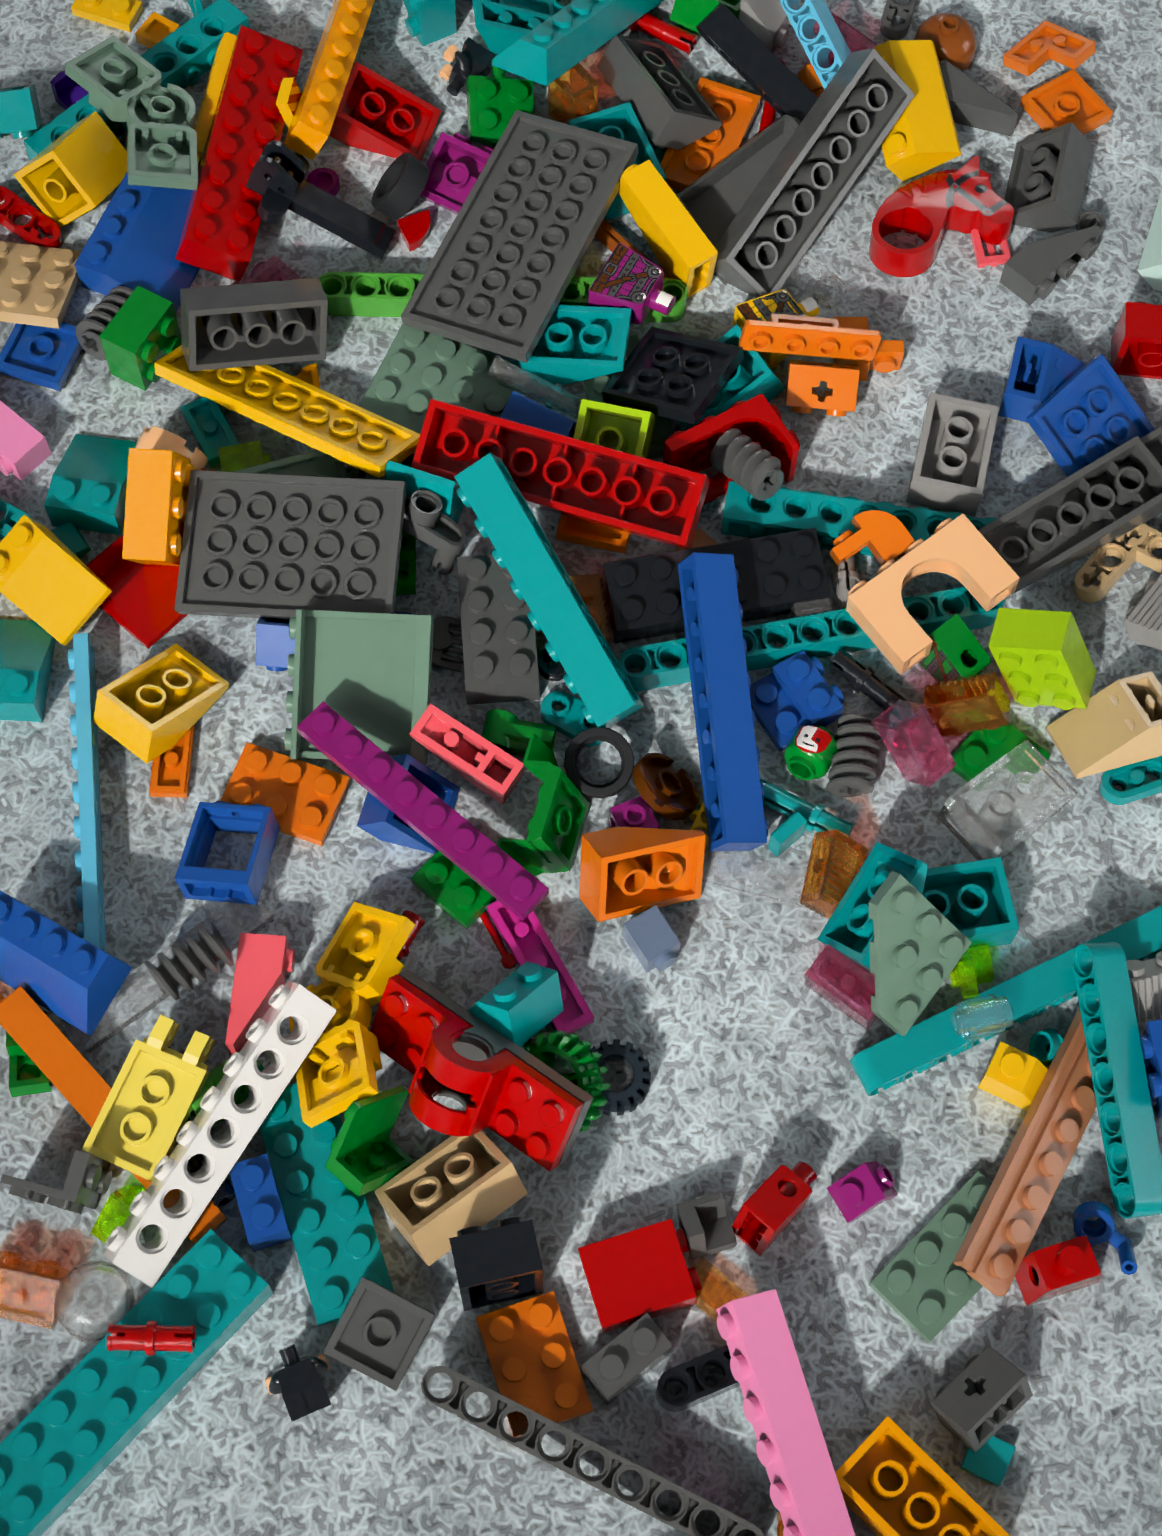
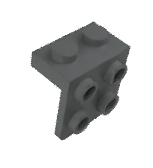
[0,1150,112,1214]

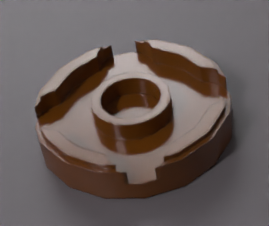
[632,753,699,820]

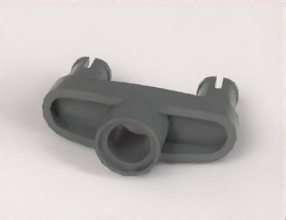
[403,490,466,575]

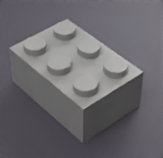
[906,392,1000,517]

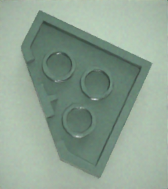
[868,871,972,1036]

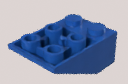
[998,336,1085,423]

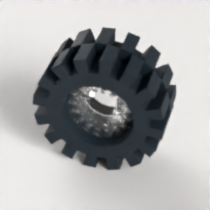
[590,1039,651,1116]

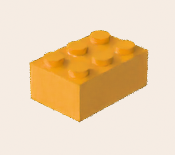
[122,448,195,566]

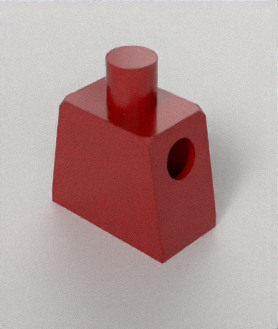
[731,1161,817,1256]

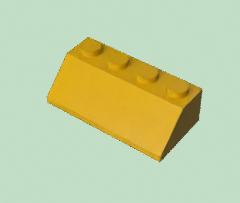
[874,40,962,181]

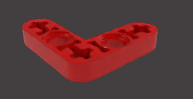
[0,186,63,248]

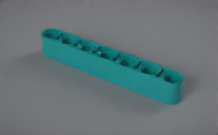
[1072,942,1162,1219]

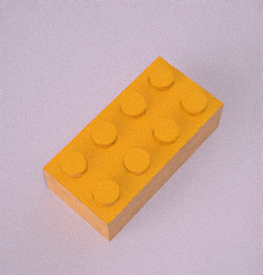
[835,1416,1010,1536]

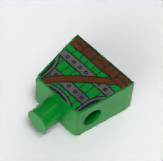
[918,613,995,703]

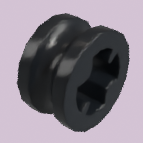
[538,648,566,681]

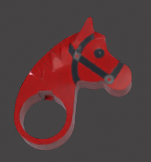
[869,156,1014,277]

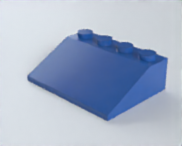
[74,171,200,312]

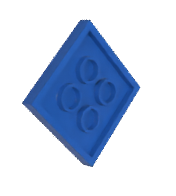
[1026,354,1155,477]

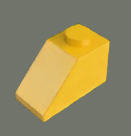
[978,1041,1048,1111]

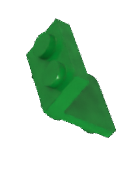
[325,1085,416,1197]

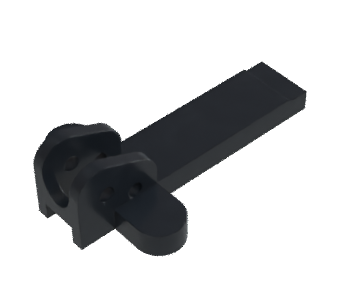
[245,140,396,259]

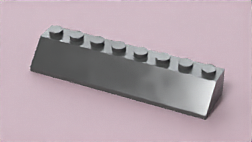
[714,48,915,298]

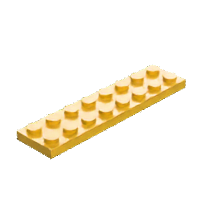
[154,345,420,479]

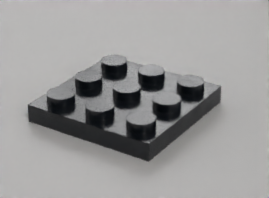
[601,327,744,425]

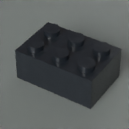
[449,1217,544,1311]

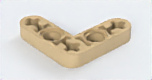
[1074,523,1162,603]

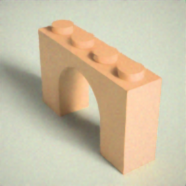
[846,513,1020,675]

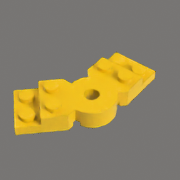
[289,902,415,1128]

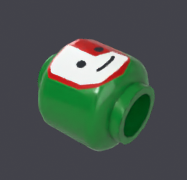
[784,725,838,781]

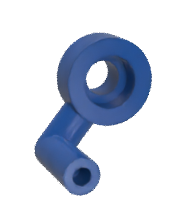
[1072,1201,1137,1275]

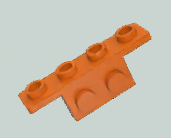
[739,313,881,361]

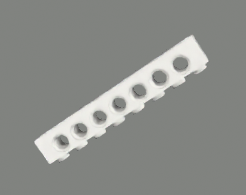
[103,981,337,1288]

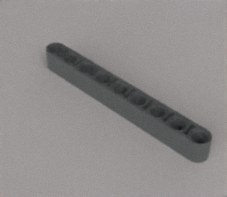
[421,1366,765,1536]

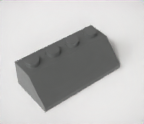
[597,34,723,150]

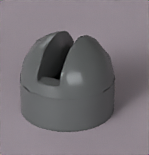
[1076,211,1106,235]

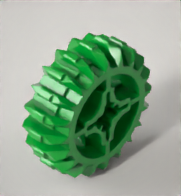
[524,1030,611,1134]

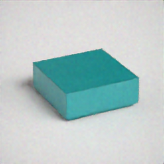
[768,812,807,857]
[959,1436,1016,1488]

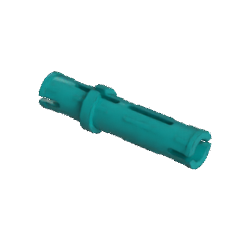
[760,778,854,846]

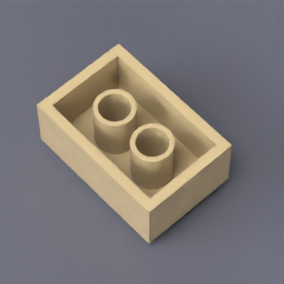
[374,1130,528,1267]

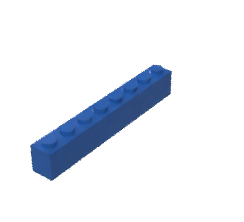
[678,552,769,851]

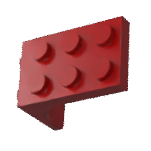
[663,393,800,484]

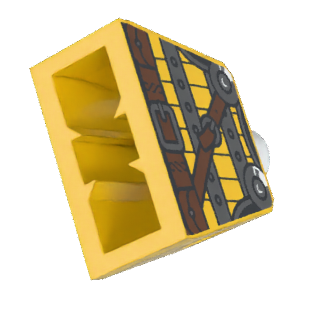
[733,289,819,368]

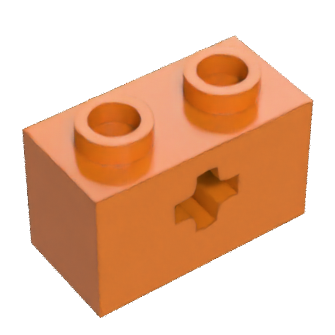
[785,359,860,416]

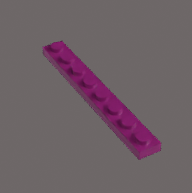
[297,701,549,921]

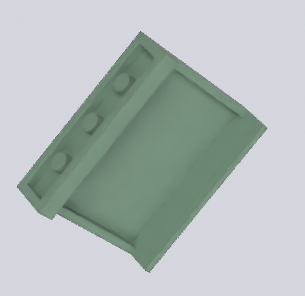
[285,609,434,765]

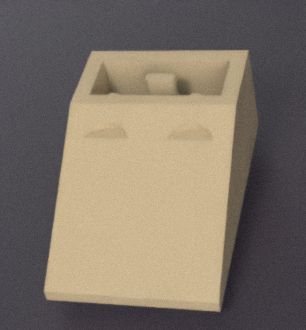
[1046,671,1162,779]

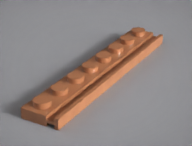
[953,1007,1097,1296]

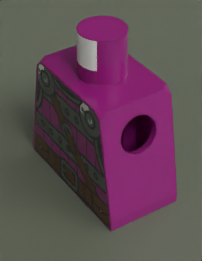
[588,243,675,325]

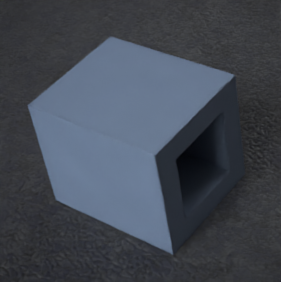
[622,905,681,973]

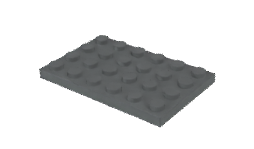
[174,470,407,620]

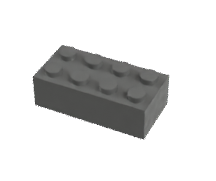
[180,278,328,371]
[457,555,539,705]

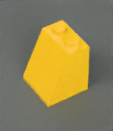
[14,111,128,228]

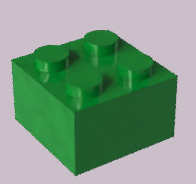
[99,286,182,391]

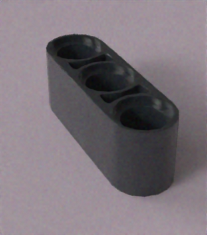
[655,1345,740,1413]

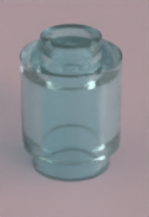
[951,994,1013,1041]

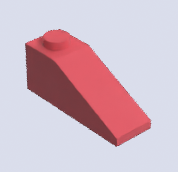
[409,703,525,804]
[225,933,295,1055]

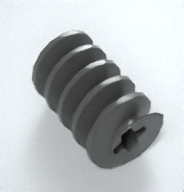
[75,286,134,361]
[709,428,784,501]
[826,714,883,797]
[144,921,234,1000]

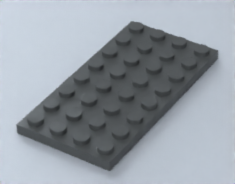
[401,110,639,363]

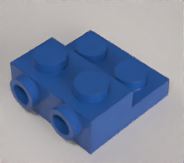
[750,650,845,752]

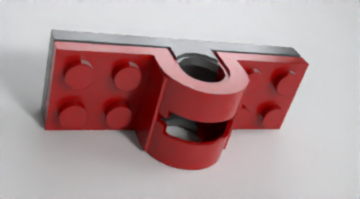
[370,969,593,1172]

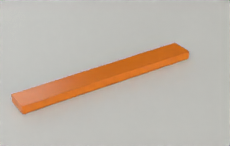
[0,986,228,1244]

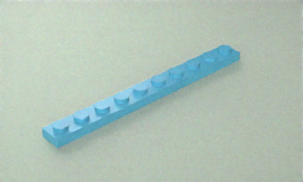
[68,633,106,951]

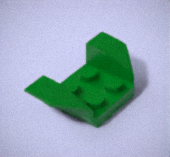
[497,733,590,876]

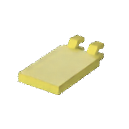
[82,1014,215,1182]

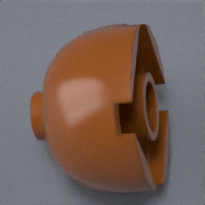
[914,12,977,71]

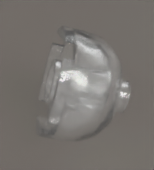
[54,1260,138,1345]

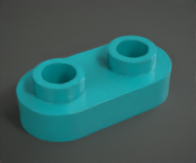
[541,691,604,747]
[1099,756,1162,805]

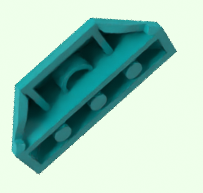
[472,0,592,55]

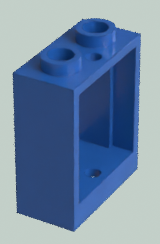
[175,801,280,905]

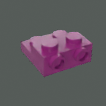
[419,132,493,214]

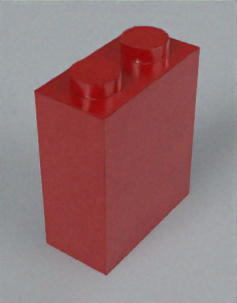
[578,1219,702,1334]

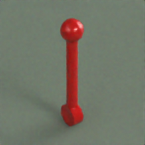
[480,911,516,969]

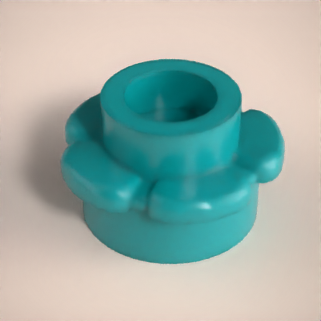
[1029,1028,1064,1067]

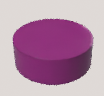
[306,168,340,196]

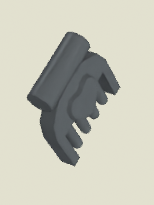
[417,614,463,672]

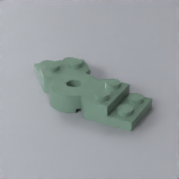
[65,35,198,190]

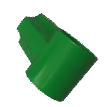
[481,709,556,755]

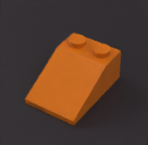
[579,827,706,922]

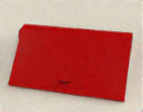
[86,468,214,649]

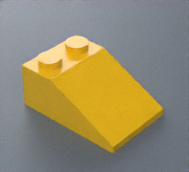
[0,514,112,646]
[93,644,229,763]

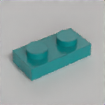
[180,397,242,467]

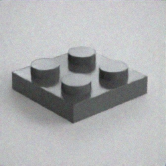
[322,1276,435,1391]

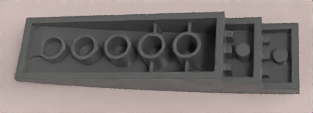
[978,426,1162,594]

